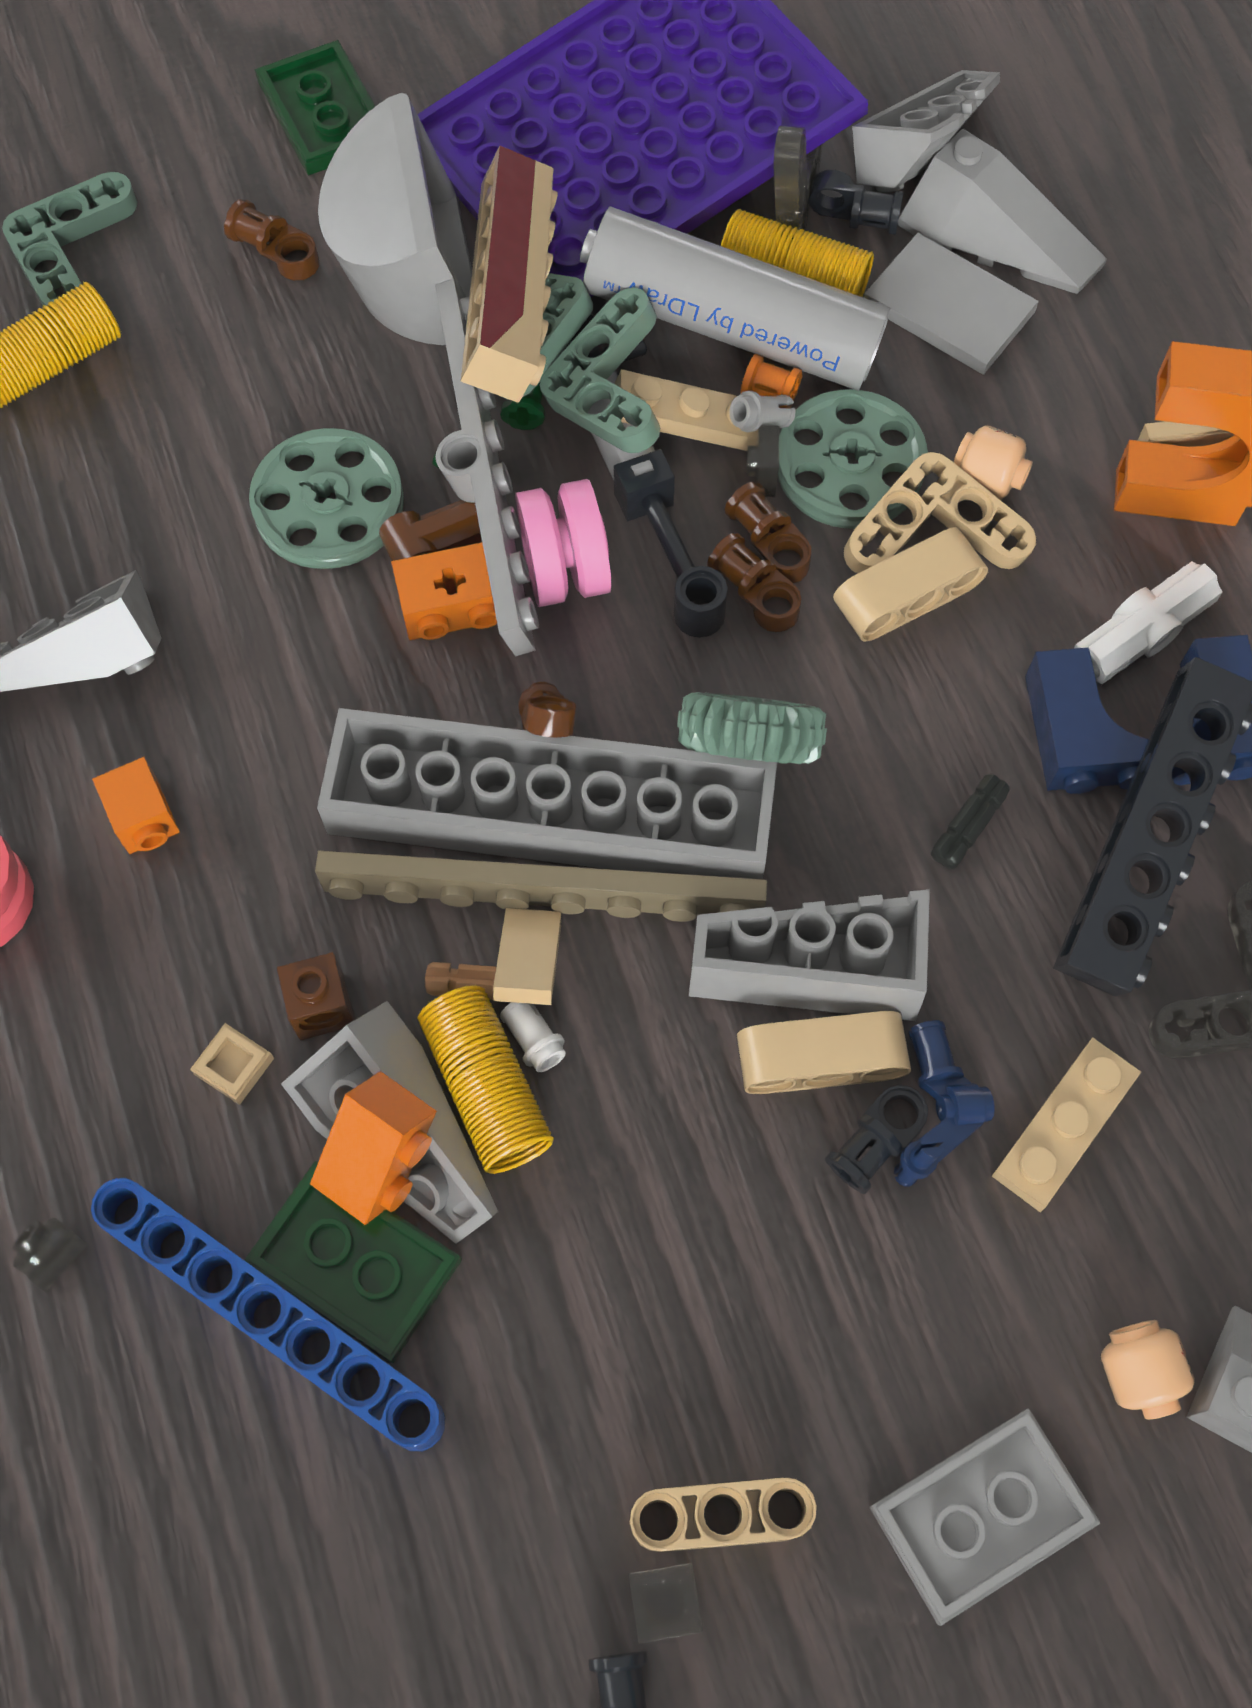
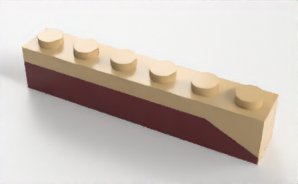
[461,146,557,403]

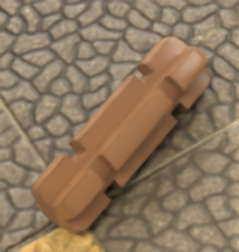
[425,962,496,1000]

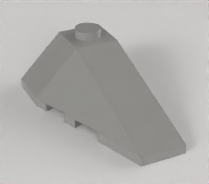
[898,129,1107,294]

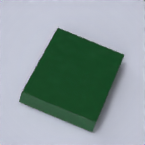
[255,40,375,176]
[244,1161,462,1363]

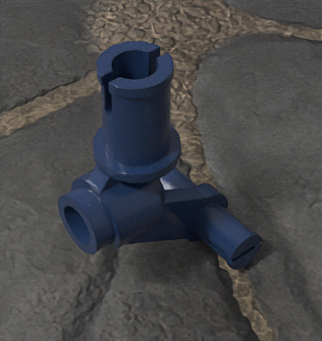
[894,1020,995,1187]

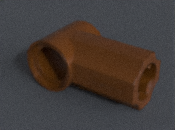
[379,500,482,561]

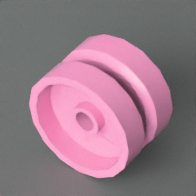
[515,479,611,607]

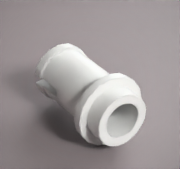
[500,1002,566,1072]

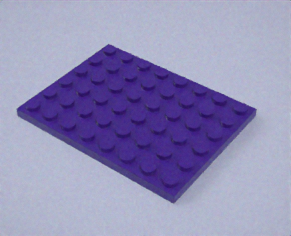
[417,0,868,297]

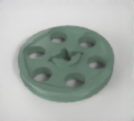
[776,389,928,529]
[249,428,404,569]

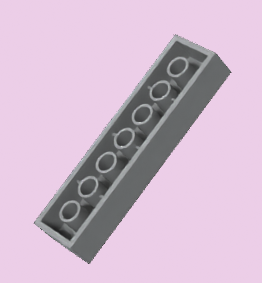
[317,708,777,879]

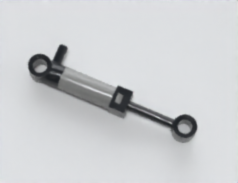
[563,314,728,638]

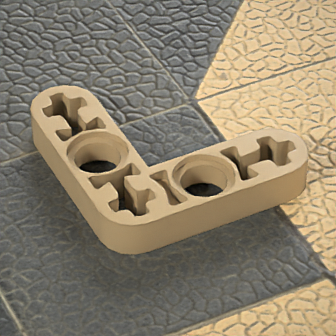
[844,452,1036,574]

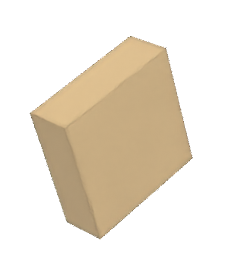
[190,1023,274,1105]

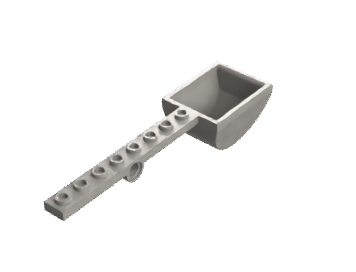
[318,93,539,657]

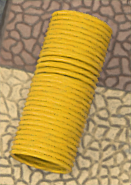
[721,209,874,297]
[0,282,121,408]
[417,985,554,1174]

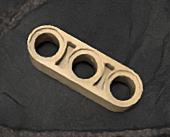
[833,527,988,642]
[737,1011,911,1094]
[630,1478,817,1552]

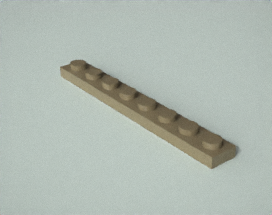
[315,851,767,922]

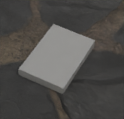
[864,233,1039,375]
[869,1408,1100,1626]

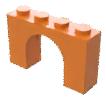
[1114,341,1252,526]

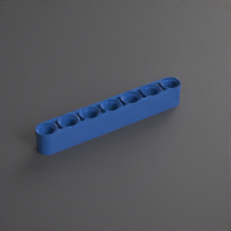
[91,1178,445,1452]

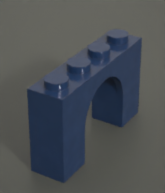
[1025,635,1252,794]

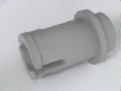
[730,391,796,432]

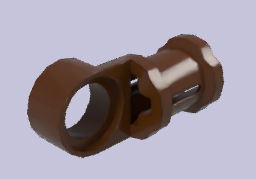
[224,199,320,281]
[724,481,812,584]
[707,533,801,632]
[518,682,576,738]

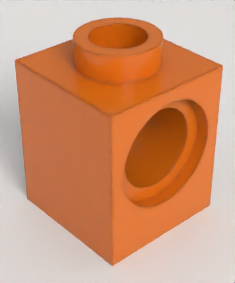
[92,757,180,855]

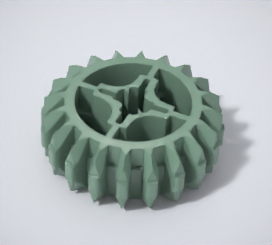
[677,692,827,764]

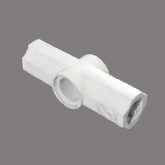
[1074,562,1222,684]

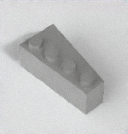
[689,889,930,1021]

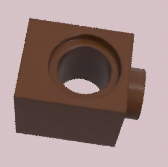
[277,952,354,1041]

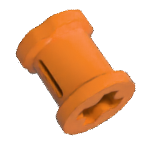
[740,354,802,408]

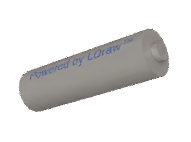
[580,206,890,391]

